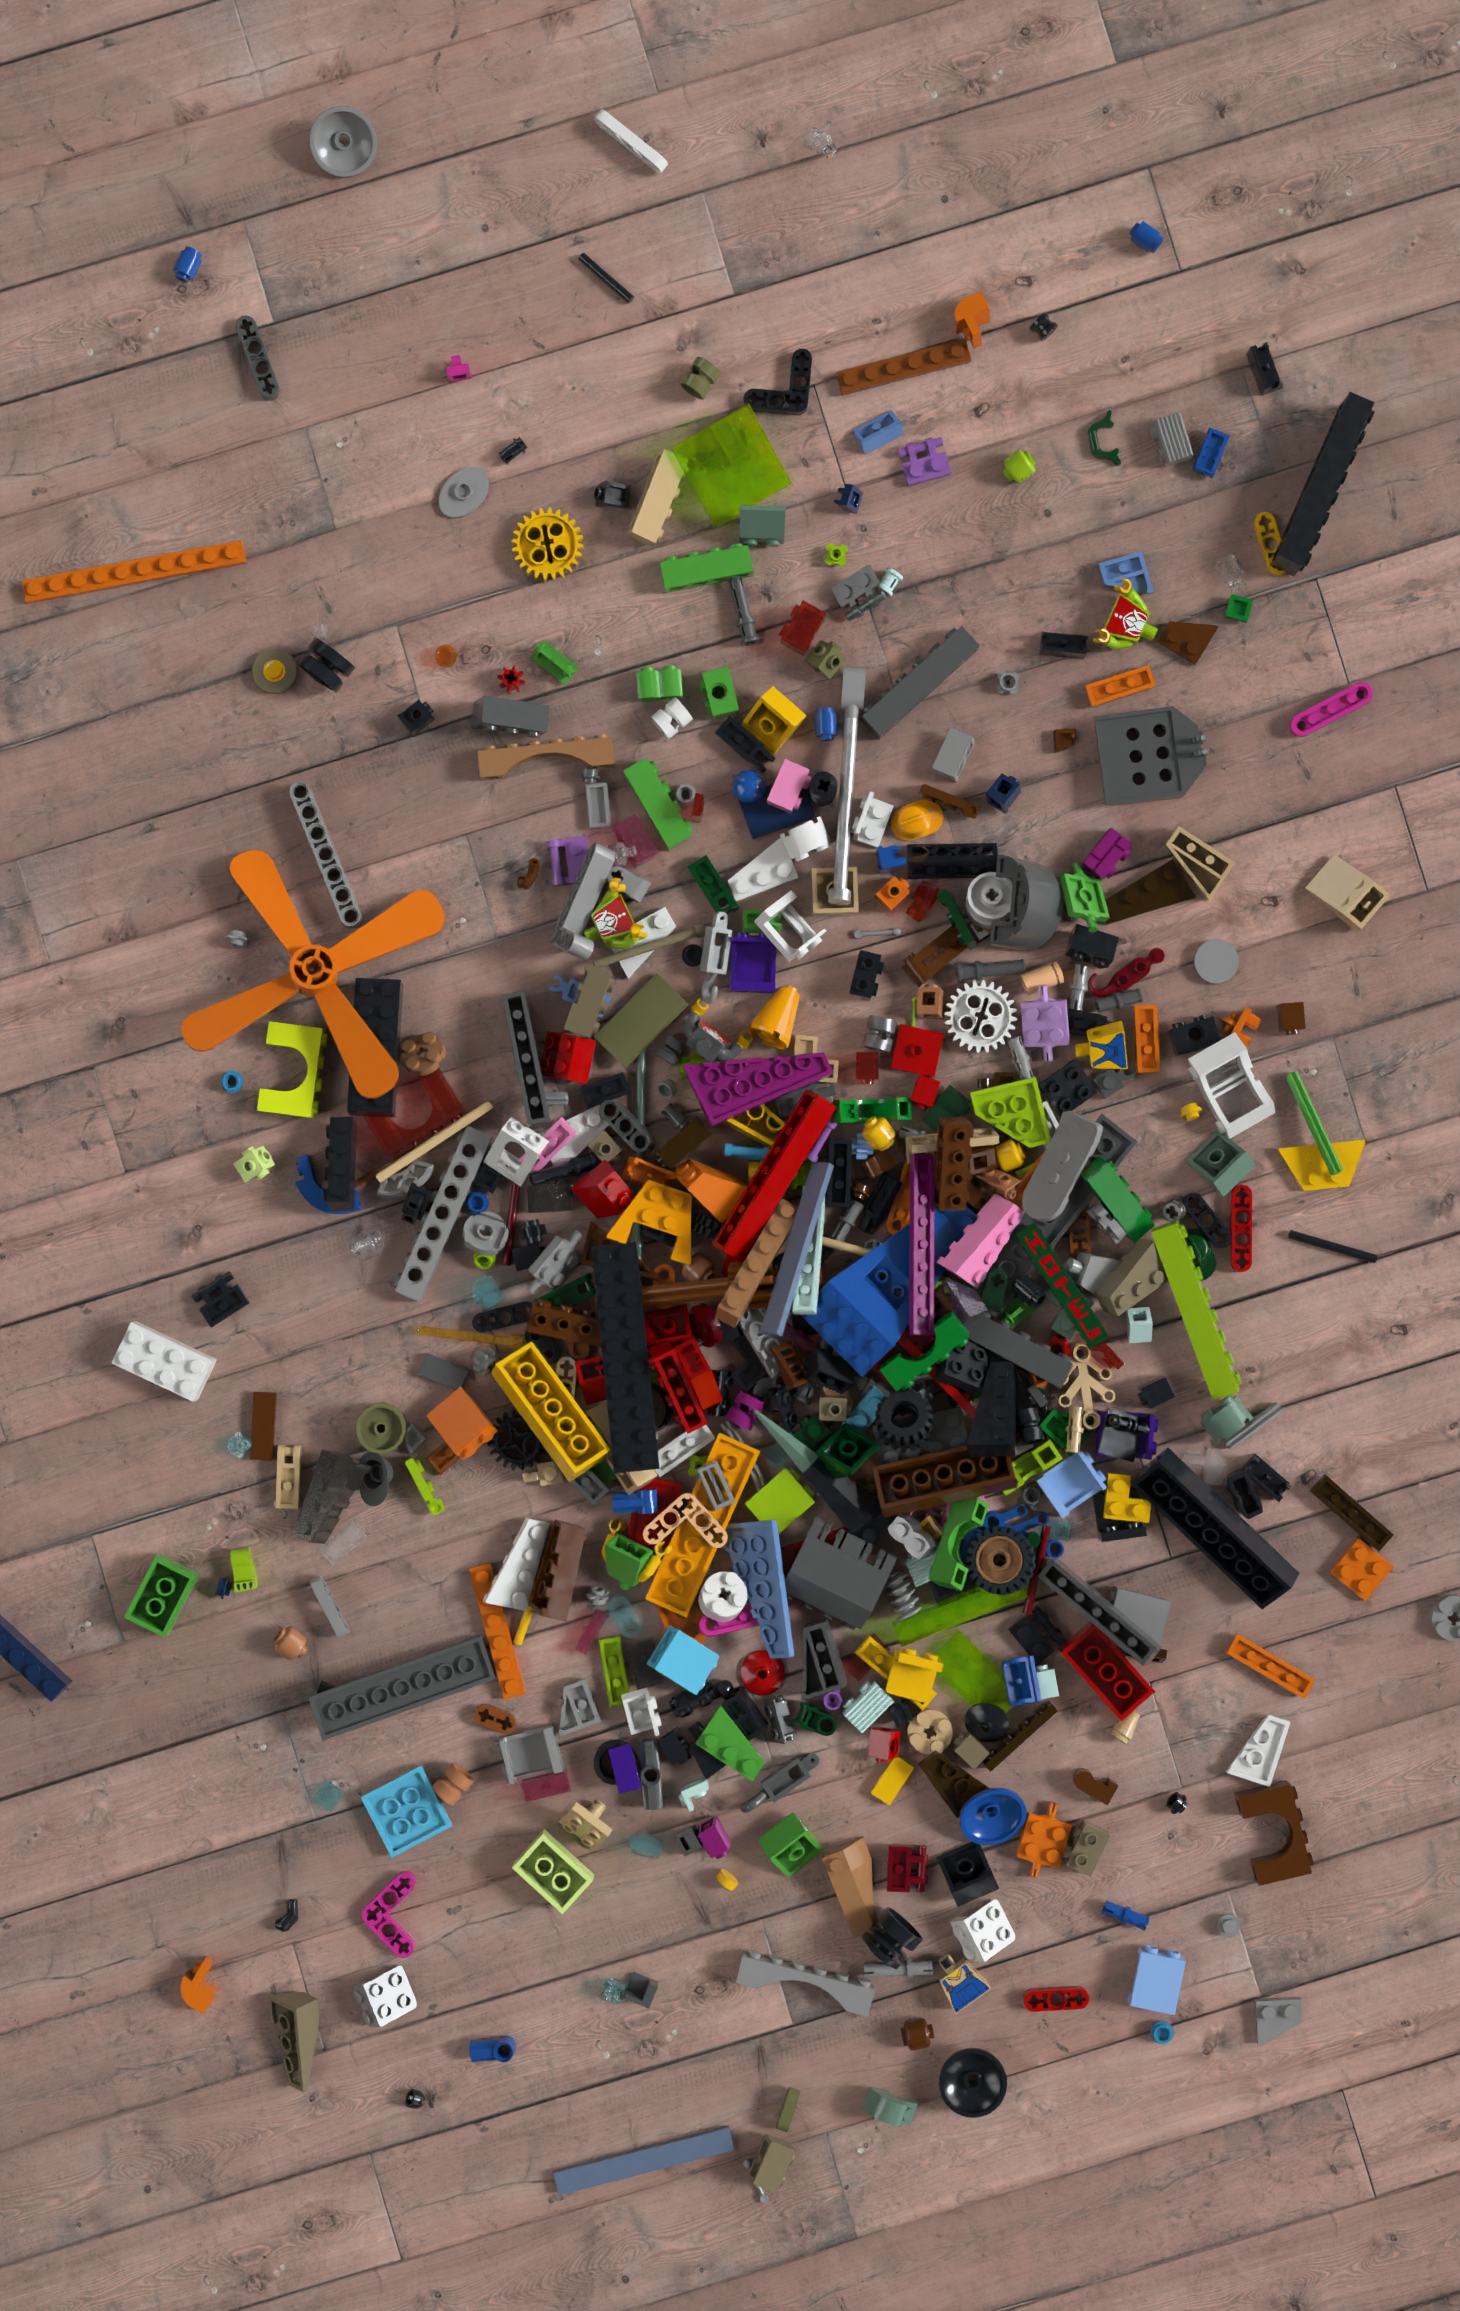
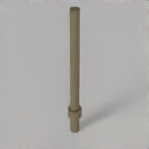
[593,922,712,968]

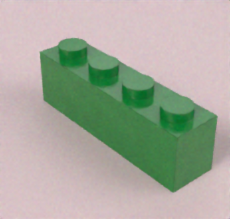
[1080,1156,1155,1243]

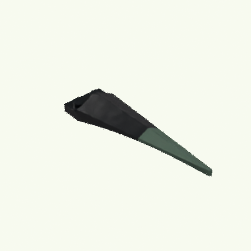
[754,1410,897,1548]

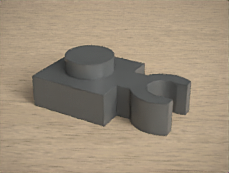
[1093,1063,1136,1099]

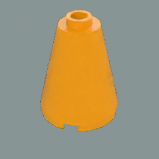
[747,985,800,1050]

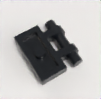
[191,1271,250,1328]
[1008,1605,1067,1665]

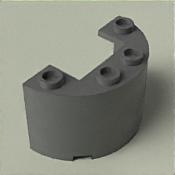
[990,855,1063,952]

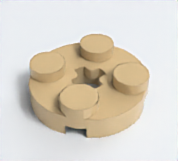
[907,1708,953,1755]

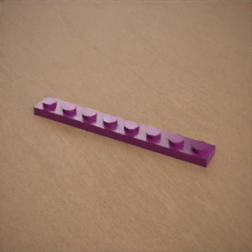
[909,1154,934,1336]

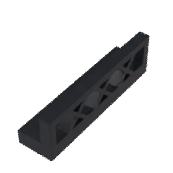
[907,843,998,879]

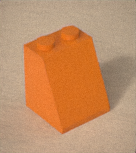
[673,1159,747,1223]

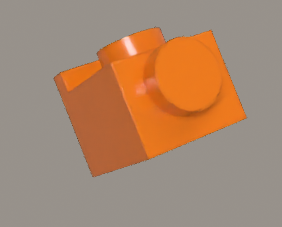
[874,876,910,912]

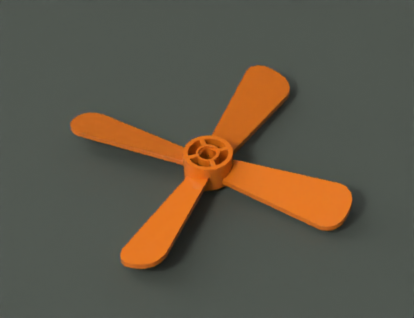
[181,850,445,1099]

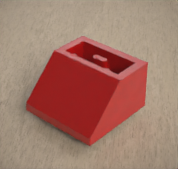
[540,1031,596,1085]
[574,1355,607,1405]

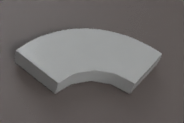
[376,1160,435,1198]

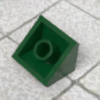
[816,1423,880,1479]

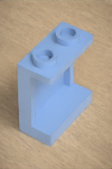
[1035,1450,1107,1519]
[1127,1945,1186,2015]

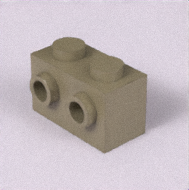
[1063,1820,1110,1877]
[747,2134,795,2193]

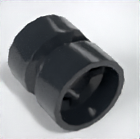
[1015,1408,1045,1446]

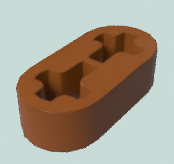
[474,1704,517,1734]

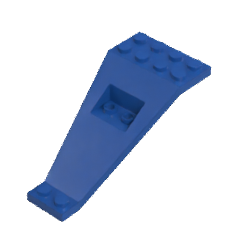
[800,1204,977,1377]

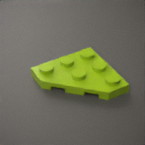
[969,1077,1051,1148]

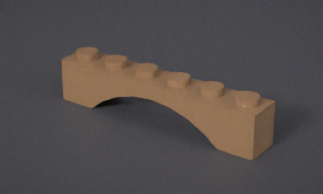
[478,734,615,781]
[715,1199,798,1328]

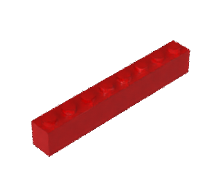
[712,1089,836,1262]

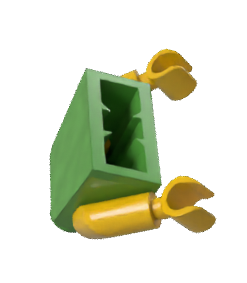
[602,1519,672,1590]

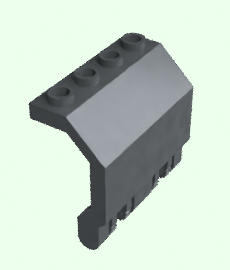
[784,1517,897,1631]

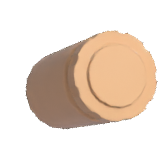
[1020,962,1064,996]

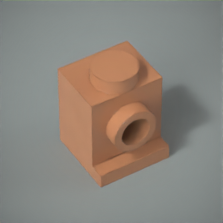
[916,984,944,1019]

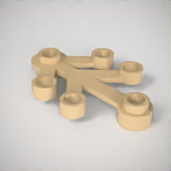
[1057,1342,1116,1430]

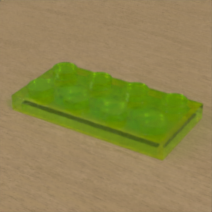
[935,1630,1011,1713]

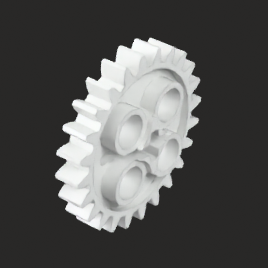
[944,980,1017,1053]

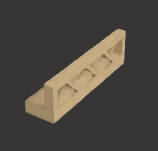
[906,1127,999,1164]

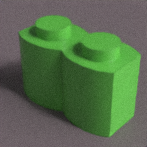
[636,666,683,702]

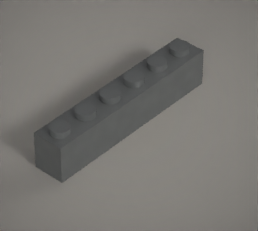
[861,626,980,740]
[502,991,552,1130]
[949,1298,1074,1389]
[1038,1558,1162,1666]

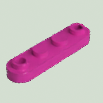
[1289,682,1373,737]
[698,1604,759,1637]

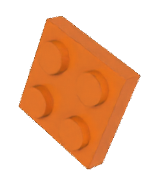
[1329,1537,1394,1602]

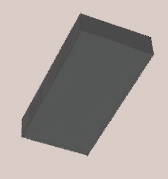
[418,1353,469,1390]

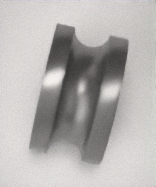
[1163,1200,1186,1222]

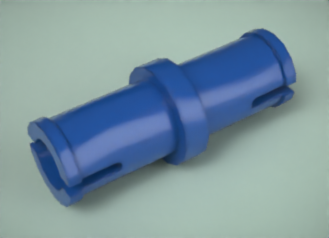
[1102,1900,1150,1931]

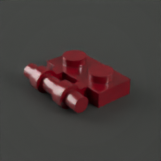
[887,1844,929,1893]

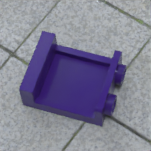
[730,933,776,993]
[1095,1410,1158,1460]

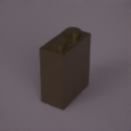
[656,1117,712,1170]

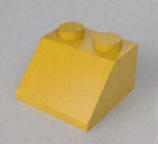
[741,686,807,755]

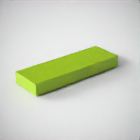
[598,1635,630,1707]

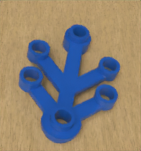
[982,1504,1064,1559]

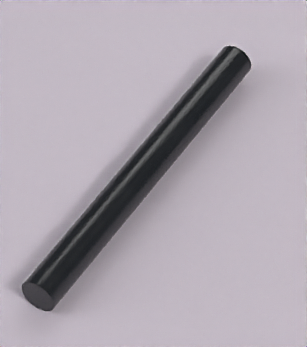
[1288,1230,1377,1263]

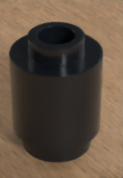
[1012,1275,1046,1308]

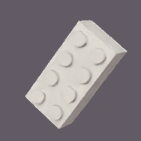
[112,1321,217,1402]

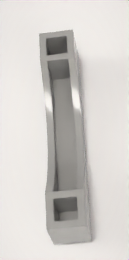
[736,1950,875,2017]

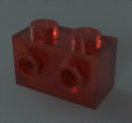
[779,600,826,656]

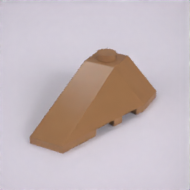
[821,1837,875,1938]

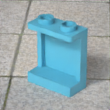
[647,1625,720,1695]

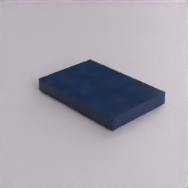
[738,784,816,840]

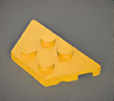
[1277,1140,1365,1191]

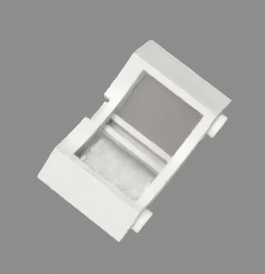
[1187,1032,1275,1139]

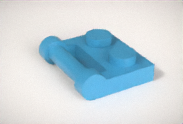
[724,1143,770,1161]

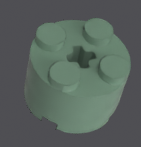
[1200,1395,1253,1445]

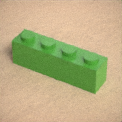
[660,543,753,593]
[623,757,693,851]

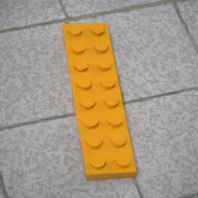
[645,1432,760,1617]

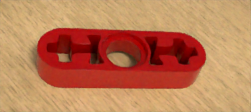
[1023,1986,1089,2012]

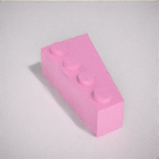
[937,1194,1025,1288]

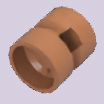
[432,1762,475,1806]

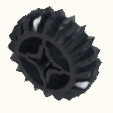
[488,1409,546,1470]

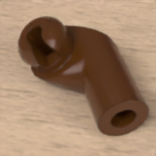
[517,858,540,890]

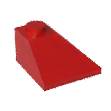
[644,1304,693,1348]

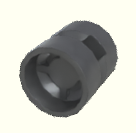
[862,1015,897,1053]

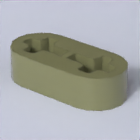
[776,2087,800,2132]

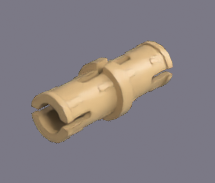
[1065,1406,1084,1453]

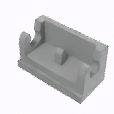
[932,728,975,783]

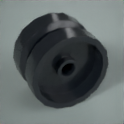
[296,638,355,693]

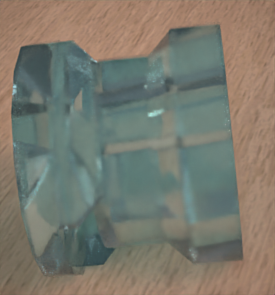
[601,1978,626,2003]

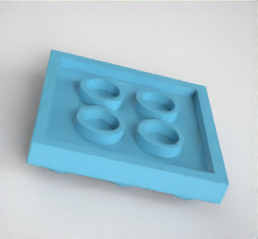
[361,1764,453,1858]

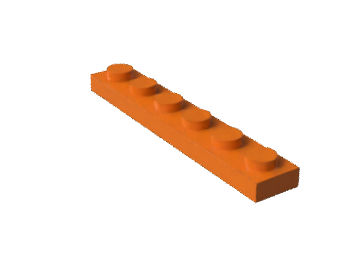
[469,1562,526,1700]

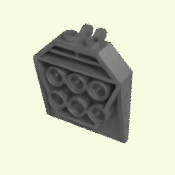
[1094,706,1208,806]

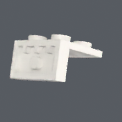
[851,791,893,848]

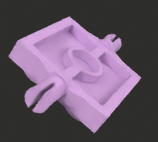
[1021,984,1070,1061]

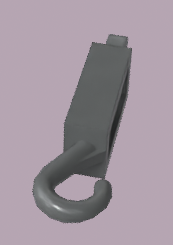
[740,1753,819,1813]

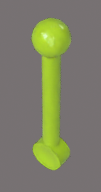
[910,996,917,1027]

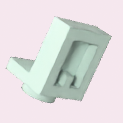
[678,1777,709,1812]

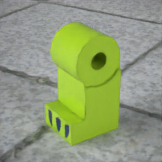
[230,1547,258,1593]

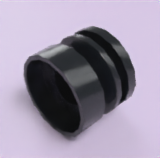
[862,1907,923,1969]

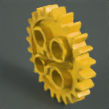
[511,507,584,582]

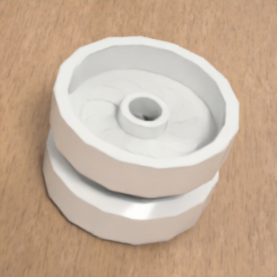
[965,872,1013,929]

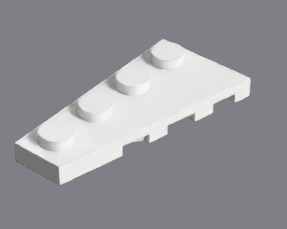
[482,1517,550,1611]

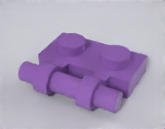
[898,437,951,487]

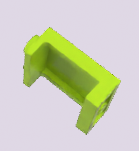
[745,1467,815,1534]

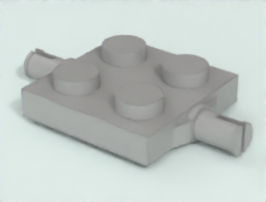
[527,1230,583,1294]

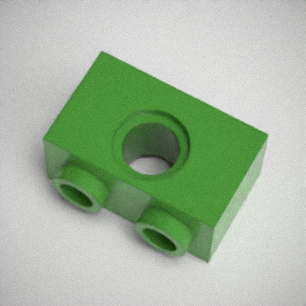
[699,666,739,720]

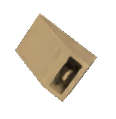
[1305,854,1390,932]

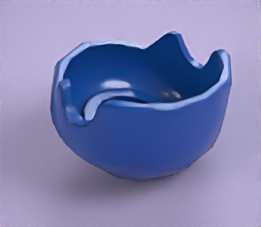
[731,770,766,804]

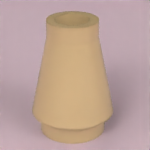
[1111,1711,1140,1744]

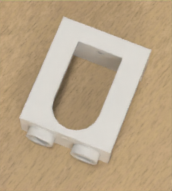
[754,890,826,962]
[484,1116,549,1187]

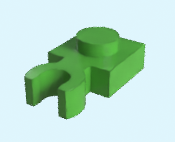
[742,910,782,933]

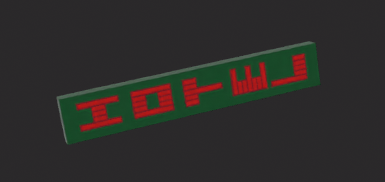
[1015,1222,1109,1350]

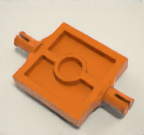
[1015,1801,1072,1879]

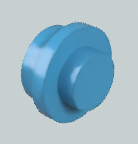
[1150,2020,1174,2044]

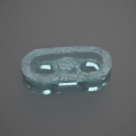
[608,1595,642,1638]

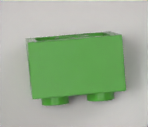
[758,1812,824,1878]

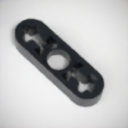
[1182,1193,1232,1248]
[472,1301,532,1333]

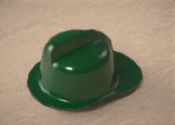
[1185,1228,1216,1281]

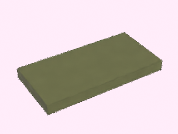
[594,973,689,1068]

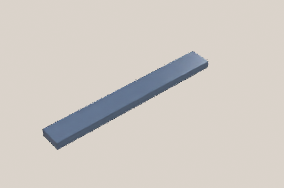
[760,1162,834,1336]
[553,2126,735,2195]

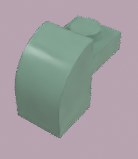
[862,2087,918,2127]

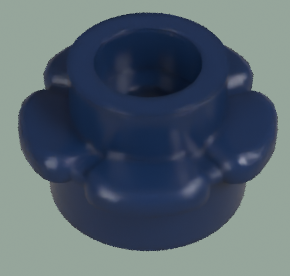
[215,1577,232,1599]

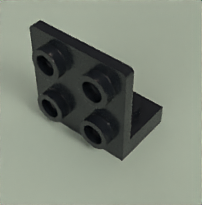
[1092,1489,1147,1542]

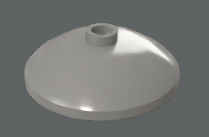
[310,106,377,177]

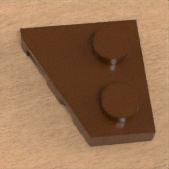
[1157,621,1218,665]

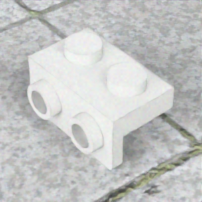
[621,1687,662,1736]

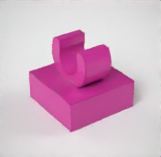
[446,355,472,382]

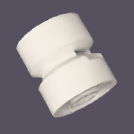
[650,697,693,740]

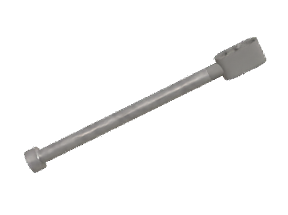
[828,667,866,905]

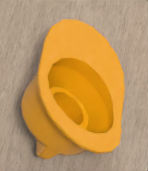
[891,799,944,841]

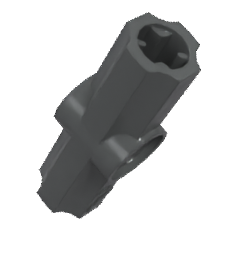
[639,1738,663,1810]

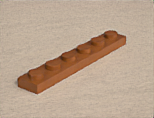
[836,339,971,396]

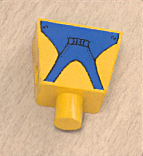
[1075,1021,1128,1069]

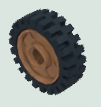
[966,1526,1036,1595]

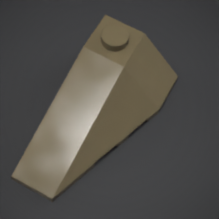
[268,1992,320,2093]

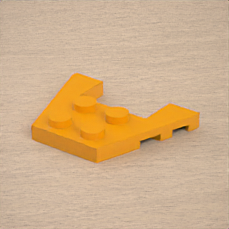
[606,1180,691,1265]

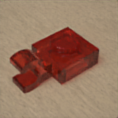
[906,880,941,922]
[1091,1340,1125,1370]

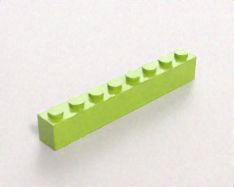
[1151,1220,1242,1400]

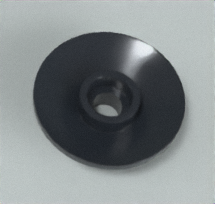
[964,1703,1010,1742]

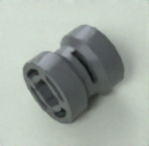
[656,1035,687,1066]

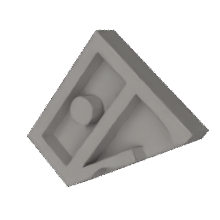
[559,1678,601,1737]
[1254,1997,1302,2045]

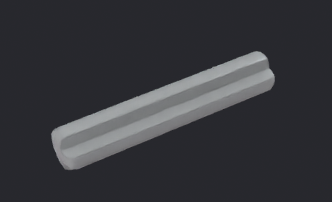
[1224,1402,1283,1450]

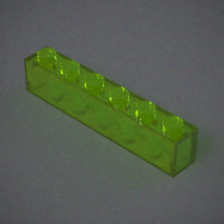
[892,1586,1028,1647]

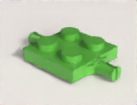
[1059,862,1110,933]

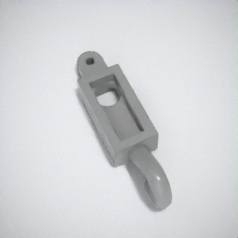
[700,911,732,1004]

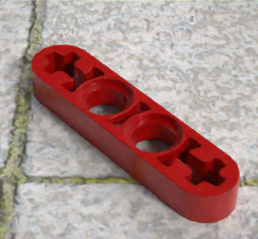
[1230,1184,1252,1272]

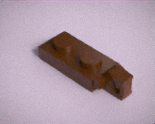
[919,784,980,819]

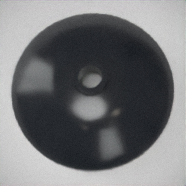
[939,2048,1007,2118]

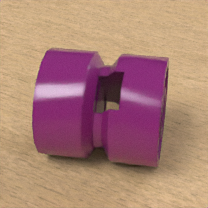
[725,1390,765,1431]

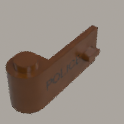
[902,926,968,987]

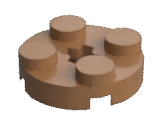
[401,1032,446,1076]

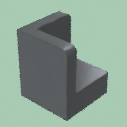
[624,1972,658,2009]

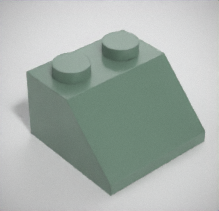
[739,505,786,547]
[1186,1130,1256,1197]

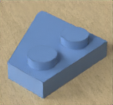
[1098,551,1154,595]

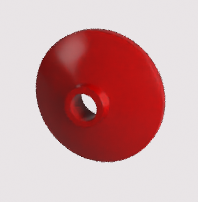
[740,1650,785,1696]

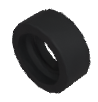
[593,1740,636,1785]

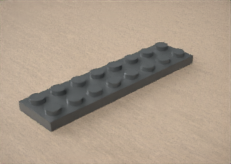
[308,1635,496,1741]

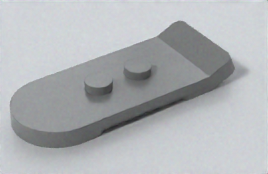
[1022,1111,1103,1222]

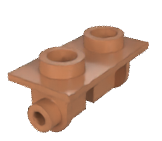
[972,1169,1021,1199]

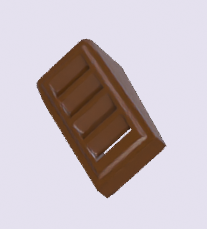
[770,1340,811,1390]

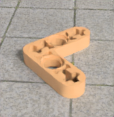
[643,1493,728,1548]

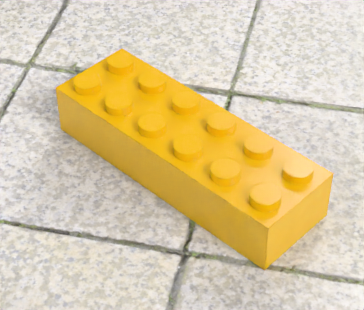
[491,1341,611,1482]

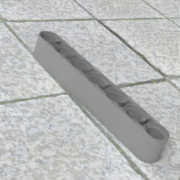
[289,781,363,928]

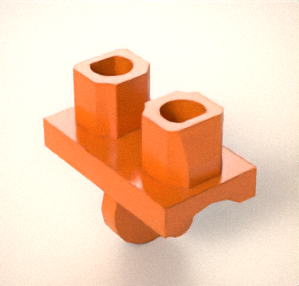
[1221,1007,1261,1048]

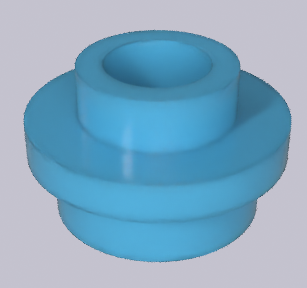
[221,1071,244,1093]

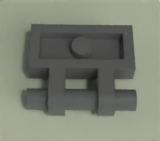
[831,565,886,621]

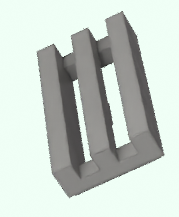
[696,1460,736,1511]

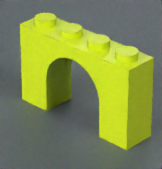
[257,1021,328,1118]

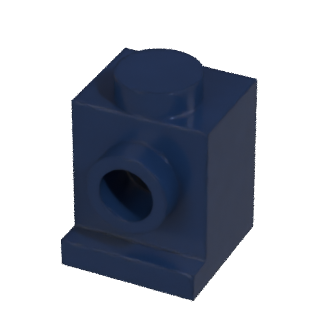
[986,773,1021,814]

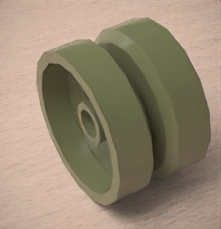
[356,1402,406,1454]

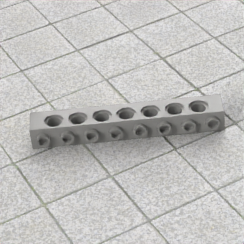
[394,1126,494,1302]

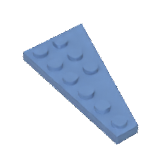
[724,1519,794,1658]

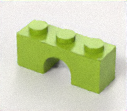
[1002,1438,1063,1496]

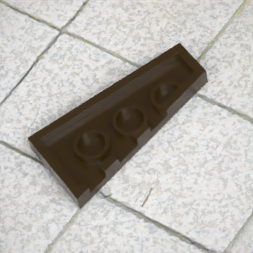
[1105,859,1196,925]

